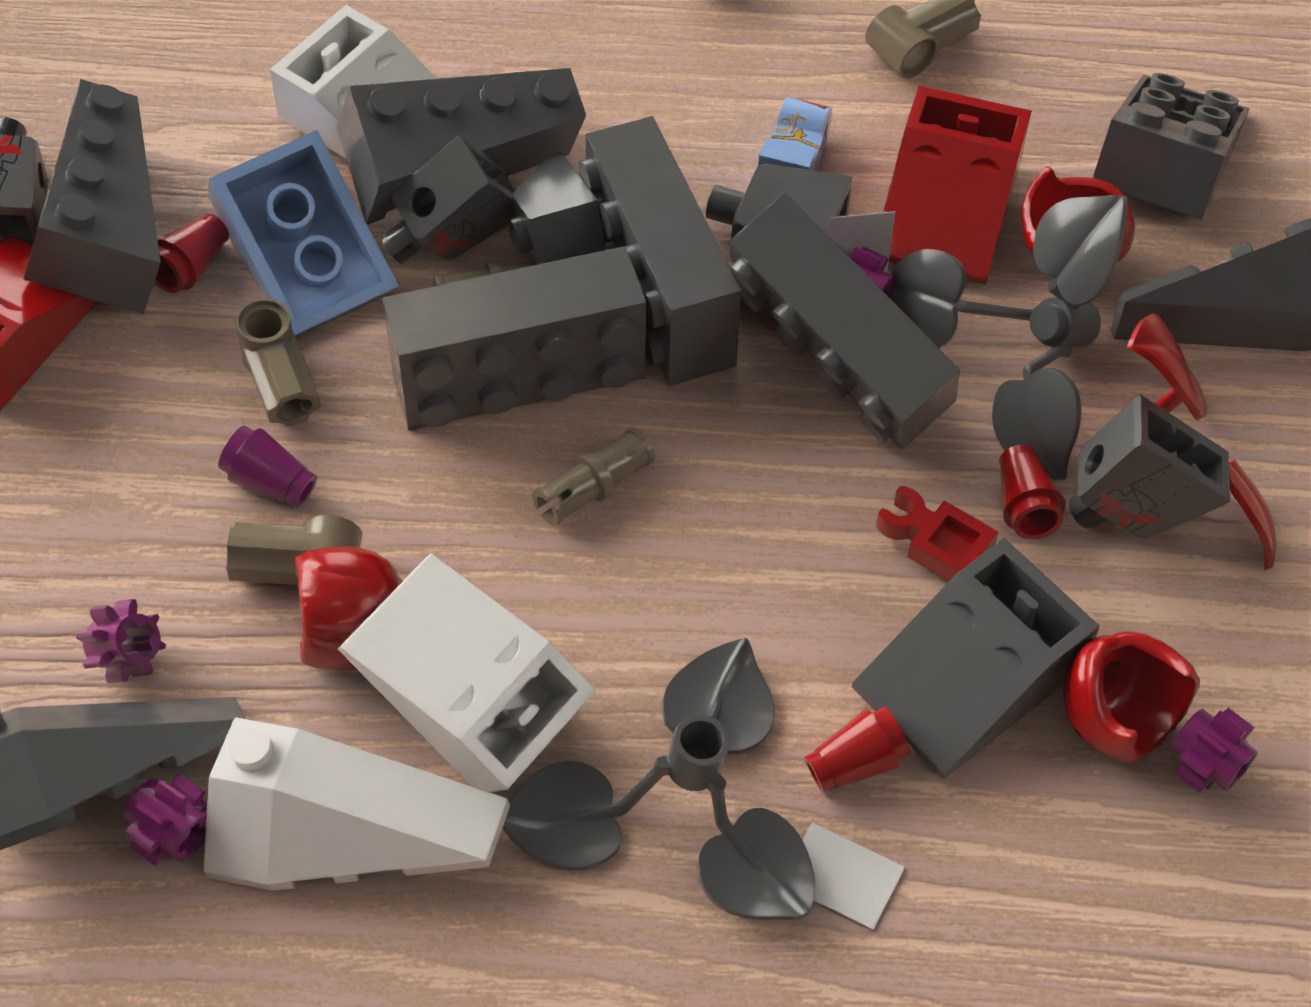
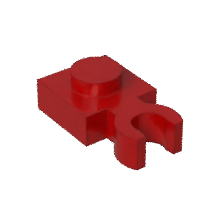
[876,486,999,581]

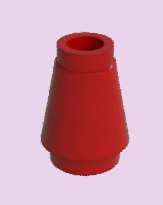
[154,213,229,293]
[999,445,1066,539]
[804,706,911,793]

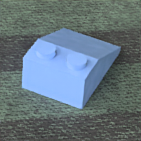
[209,130,399,337]

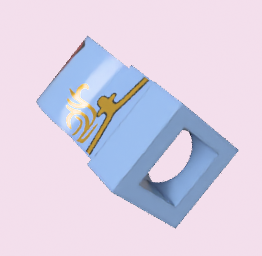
[758,97,832,171]

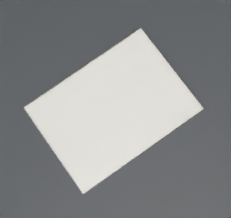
[828,211,895,273]
[803,822,905,930]

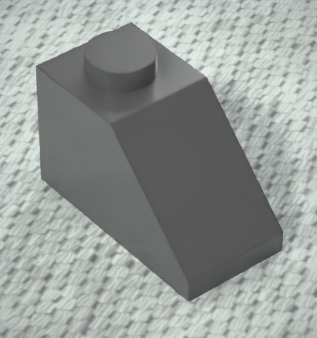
[508,152,605,265]

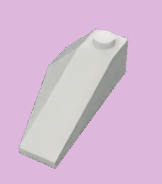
[204,717,510,891]

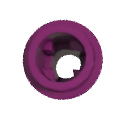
[218,426,317,508]

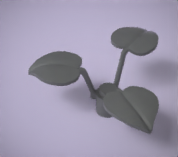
[890,195,1127,480]
[503,638,815,920]

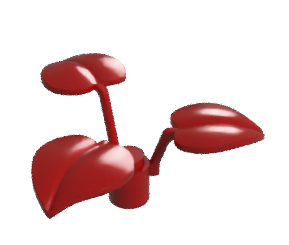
[1127,313,1276,571]

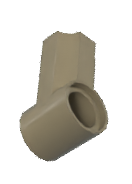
[865,0,981,78]
[235,298,321,427]
[226,515,363,590]

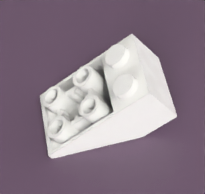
[270,5,437,159]
[338,554,596,792]

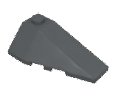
[1111,219,1311,351]
[0,697,246,850]

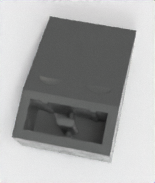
[1093,73,1250,220]
[852,538,1100,779]

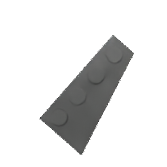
[337,68,586,225]
[23,79,161,314]

